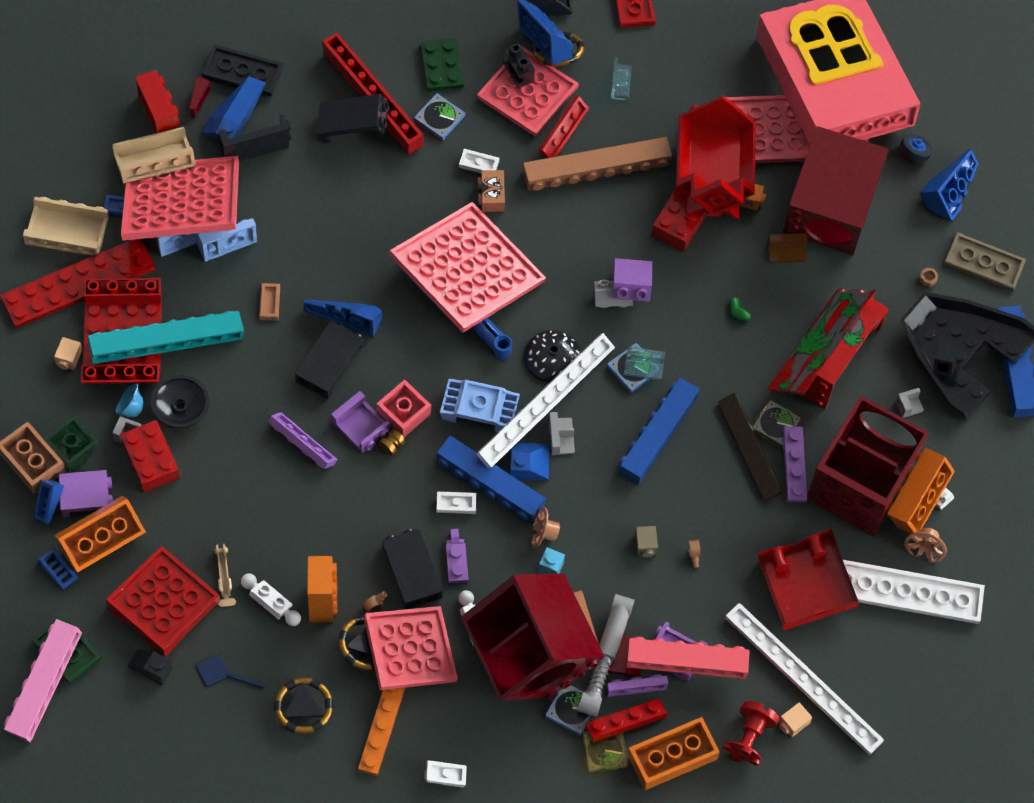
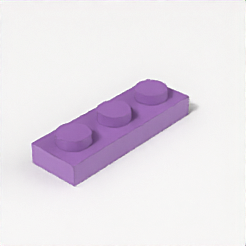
[606,674,668,697]

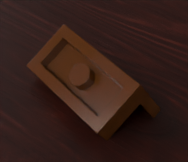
[767,233,807,263]

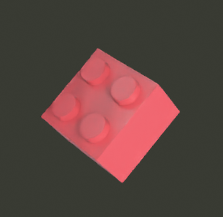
[377,380,431,437]

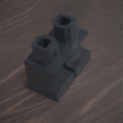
[502,43,535,88]

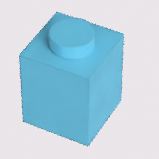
[538,547,565,574]

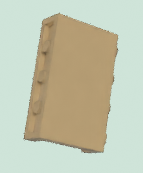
[112,127,196,184]
[23,197,109,256]

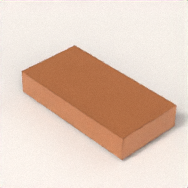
[259,283,280,321]

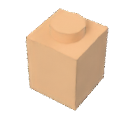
[54,337,82,370]
[779,702,812,738]

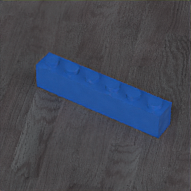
[998,306,1034,417]
[618,378,700,485]
[436,436,546,523]

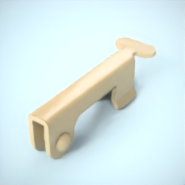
[214,544,236,607]

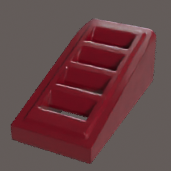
[190,76,211,119]

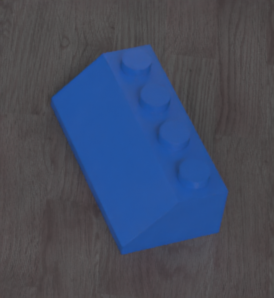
[517,0,573,65]

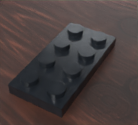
[202,44,283,97]

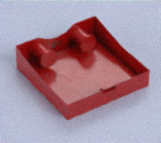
[757,529,859,631]
[106,546,220,658]

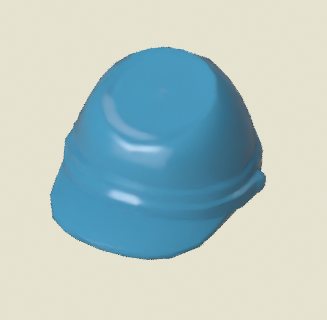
[115,383,143,418]

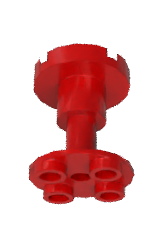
[723,701,779,766]

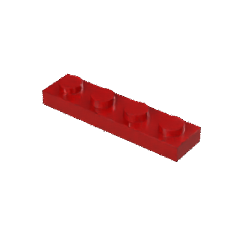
[538,96,589,159]
[585,698,667,743]

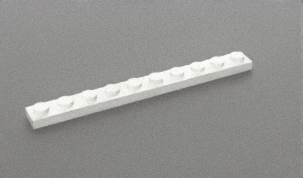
[476,333,615,468]
[725,603,884,755]

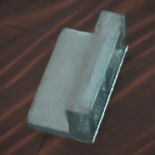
[610,57,632,101]
[624,347,666,380]

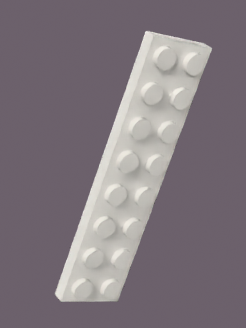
[843,560,985,624]

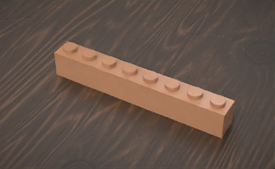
[523,137,672,191]

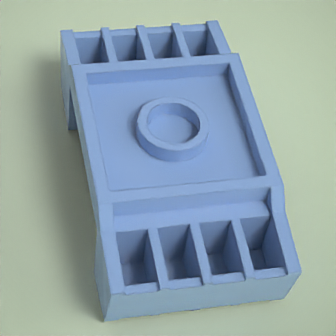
[440,379,520,432]

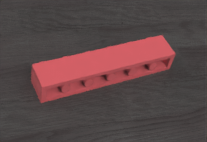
[626,637,749,679]

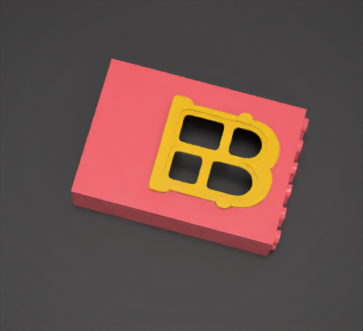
[756,0,920,144]

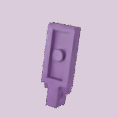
[446,529,469,584]

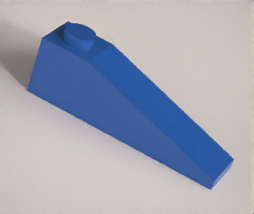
[202,76,266,141]
[920,149,979,221]
[303,299,382,338]

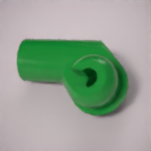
[730,298,751,322]

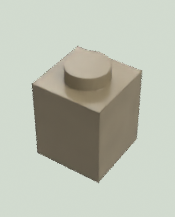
[635,526,658,558]

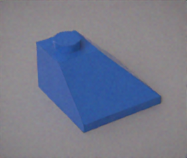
[510,443,550,481]

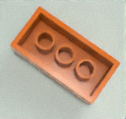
[887,448,955,534]
[54,496,146,573]
[308,556,338,623]
[627,717,720,791]

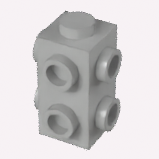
[594,280,633,308]

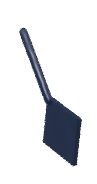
[196,654,265,688]

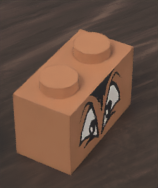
[478,170,505,212]

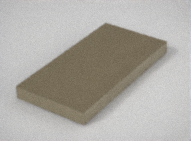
[943,232,1026,292]

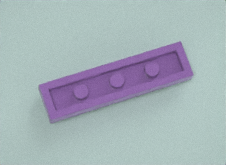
[268,412,338,469]
[782,426,807,502]

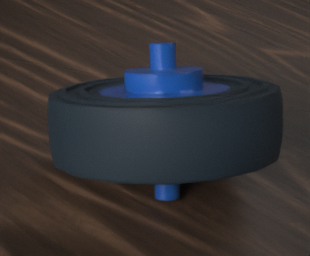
[899,134,933,163]

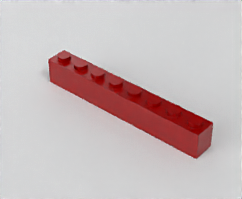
[322,32,424,155]

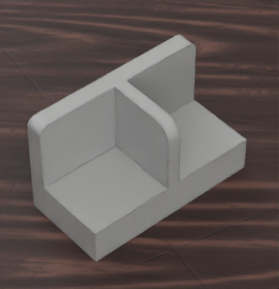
[549,412,575,455]

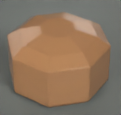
[919,268,938,287]

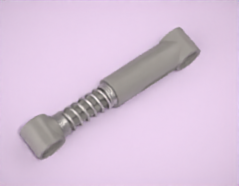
[577,594,635,717]

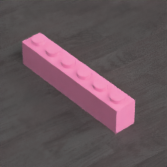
[4,619,82,743]

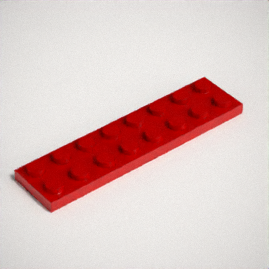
[0,239,156,329]

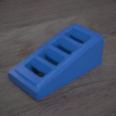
[34,480,64,524]
[37,547,79,590]

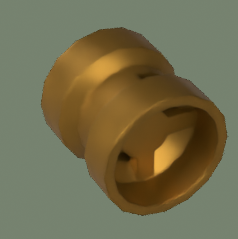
[379,429,406,456]

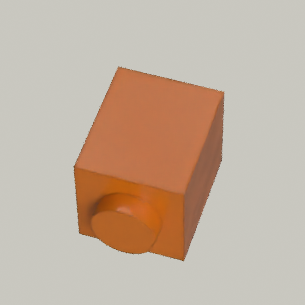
[740,184,766,211]

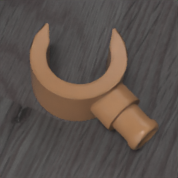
[688,540,700,568]
[363,591,387,613]

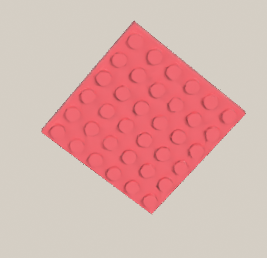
[121,156,239,240]
[389,202,546,332]

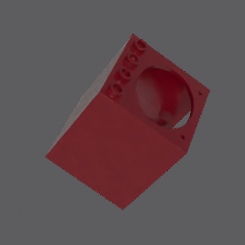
[783,126,889,255]
[807,395,929,537]
[461,574,605,701]

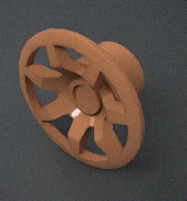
[531,507,560,549]
[905,528,947,563]

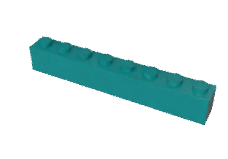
[87,311,244,364]

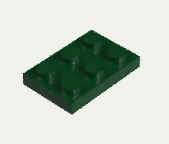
[420,38,464,92]
[32,614,102,684]

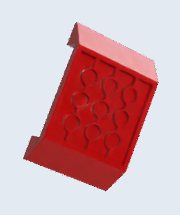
[81,278,162,384]

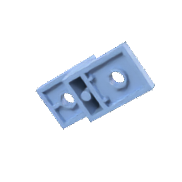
[157,218,257,262]

